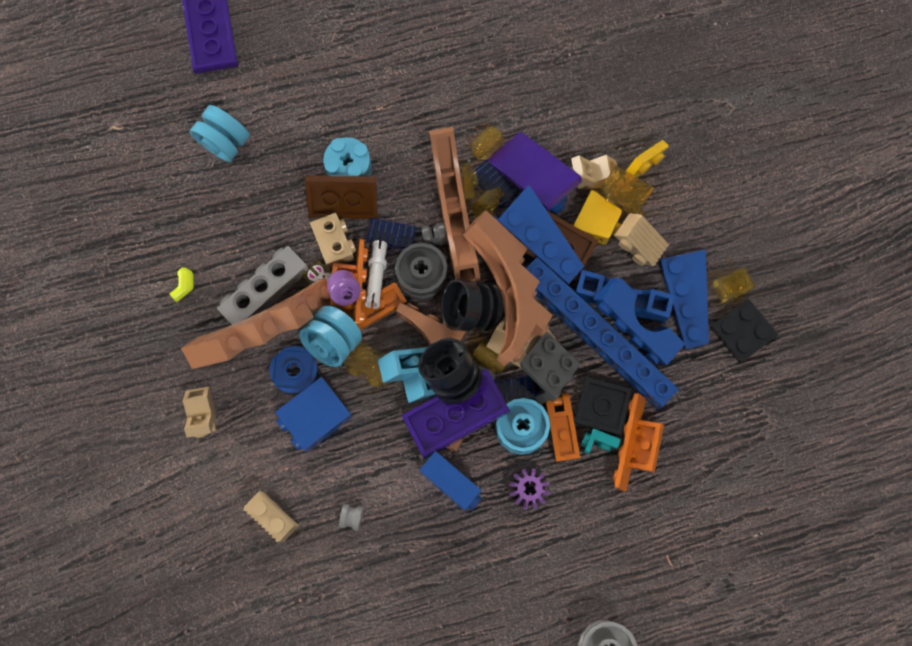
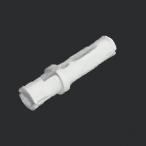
[365,240,388,309]

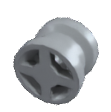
[339,503,364,531]

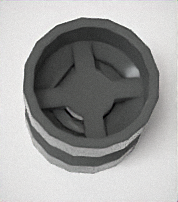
[421,222,448,246]

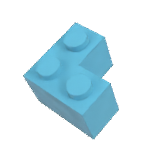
[378,347,436,403]

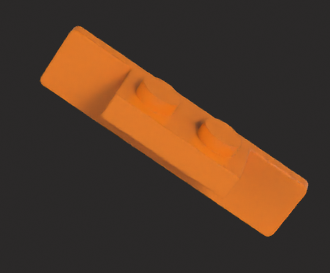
[329,239,368,327]
[613,393,664,492]

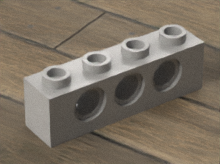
[217,246,309,325]

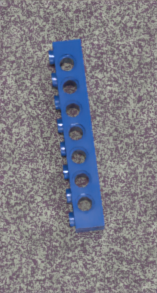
[526,257,679,410]

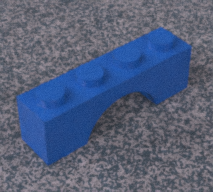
[575,270,675,324]
[593,278,685,365]

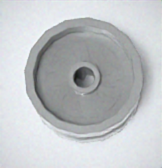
[578,620,637,646]

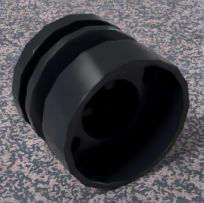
[441,279,504,333]
[418,338,483,405]

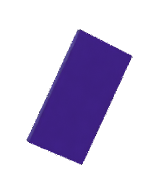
[182,0,238,74]
[487,131,582,211]
[402,368,511,459]

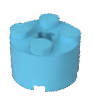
[323,137,372,177]

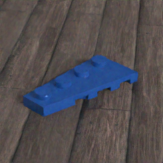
[497,185,584,284]
[659,249,709,350]

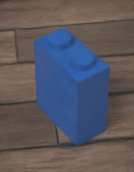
[275,377,353,453]
[419,451,482,512]

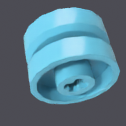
[189,105,250,162]
[299,306,362,367]
[495,398,550,455]

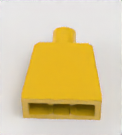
[573,190,622,245]

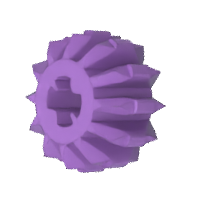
[509,468,550,510]

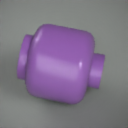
[327,270,361,306]

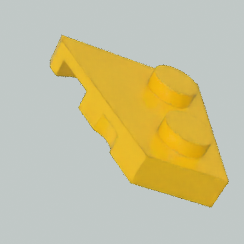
[616,140,669,190]

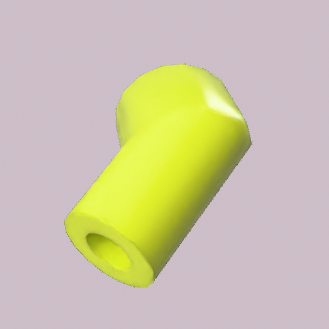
[169,267,194,302]

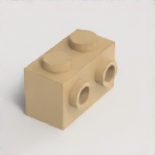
[310,213,356,270]

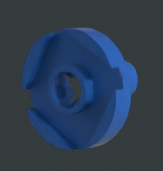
[269,346,318,394]

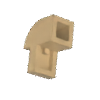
[571,155,620,190]
[183,386,217,438]

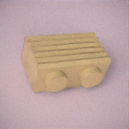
[614,213,669,266]
[244,491,299,542]

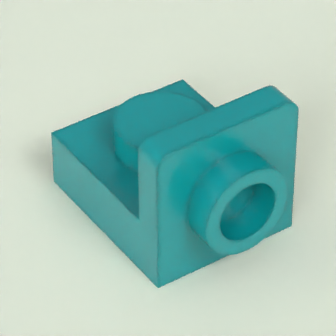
[581,429,621,455]

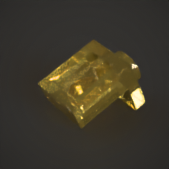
[470,187,504,218]

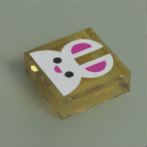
[302,260,332,285]

